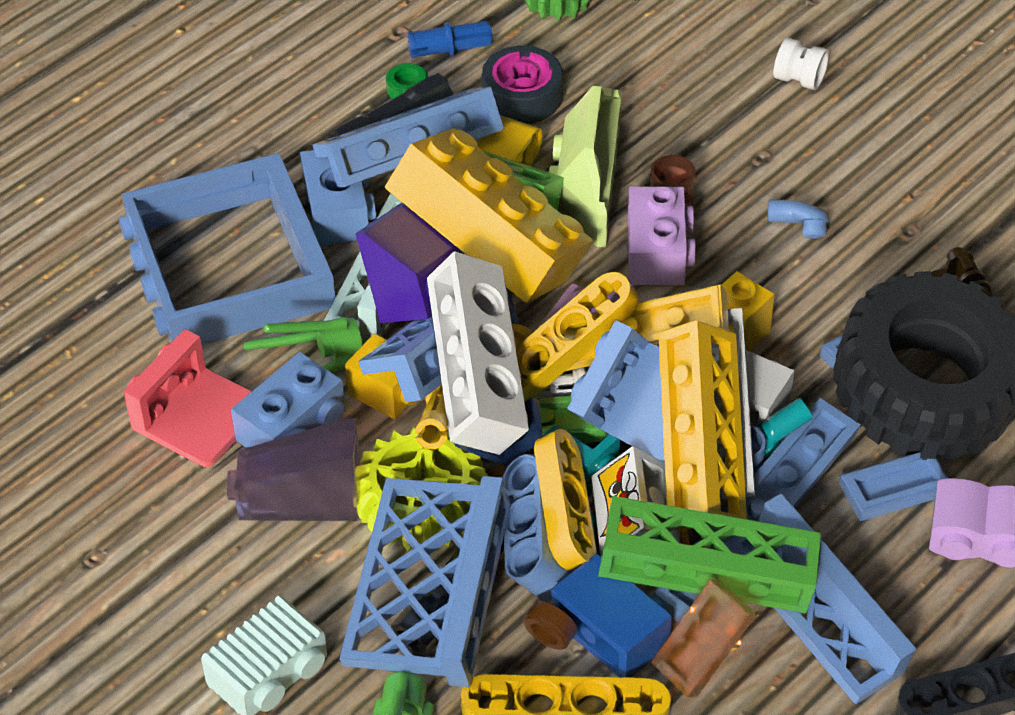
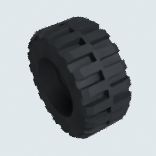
[833,271,1015,461]

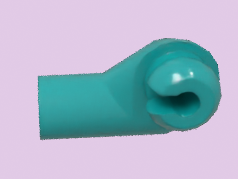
[756,398,813,459]

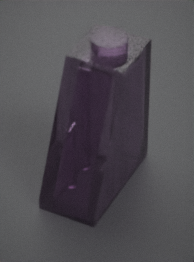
[227,419,360,521]

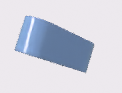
[503,454,573,602]

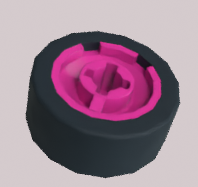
[481,45,563,124]

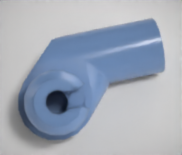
[767,199,830,239]

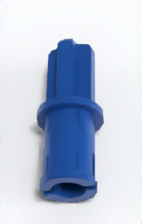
[407,21,493,59]

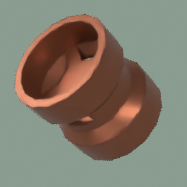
[650,155,696,206]

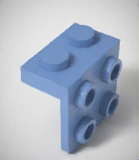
[567,320,665,463]

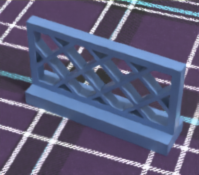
[339,476,510,687]

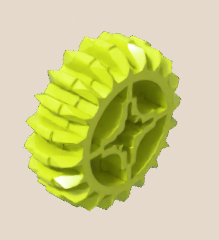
[352,426,488,552]

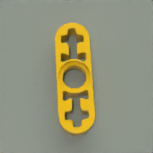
[534,429,596,571]

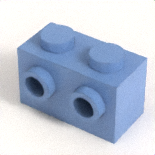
[231,352,345,470]

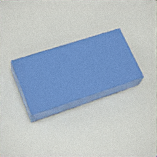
[839,452,949,521]

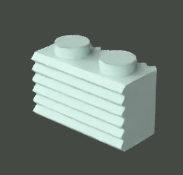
[201,595,327,715]

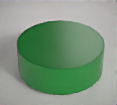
[386,63,428,99]

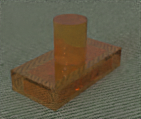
[651,580,757,697]

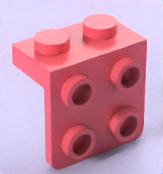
[124,329,252,467]

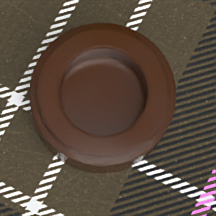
[523,601,578,650]

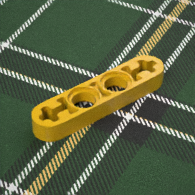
[516,272,638,402]
[460,674,671,715]

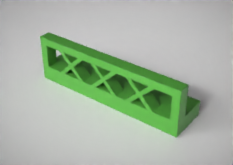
[598,496,821,613]

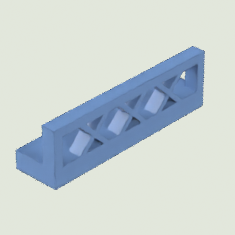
[313,87,504,187]
[358,287,519,402]
[725,493,916,705]

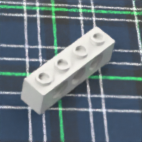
[427,251,529,455]

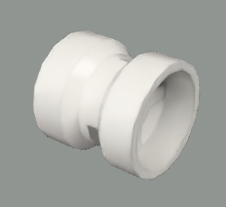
[773,37,829,91]

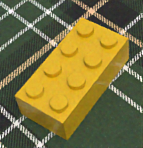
[384,128,594,304]

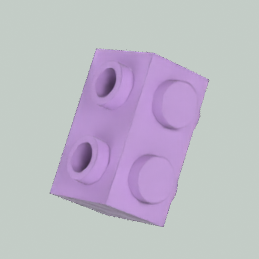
[628,186,695,285]

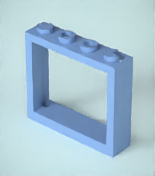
[118,153,335,344]

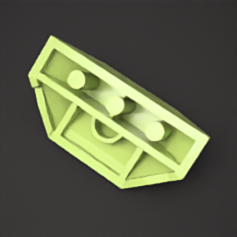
[549,86,622,247]

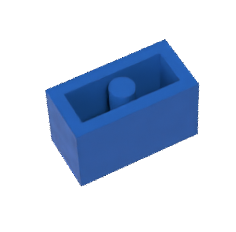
[551,553,672,678]

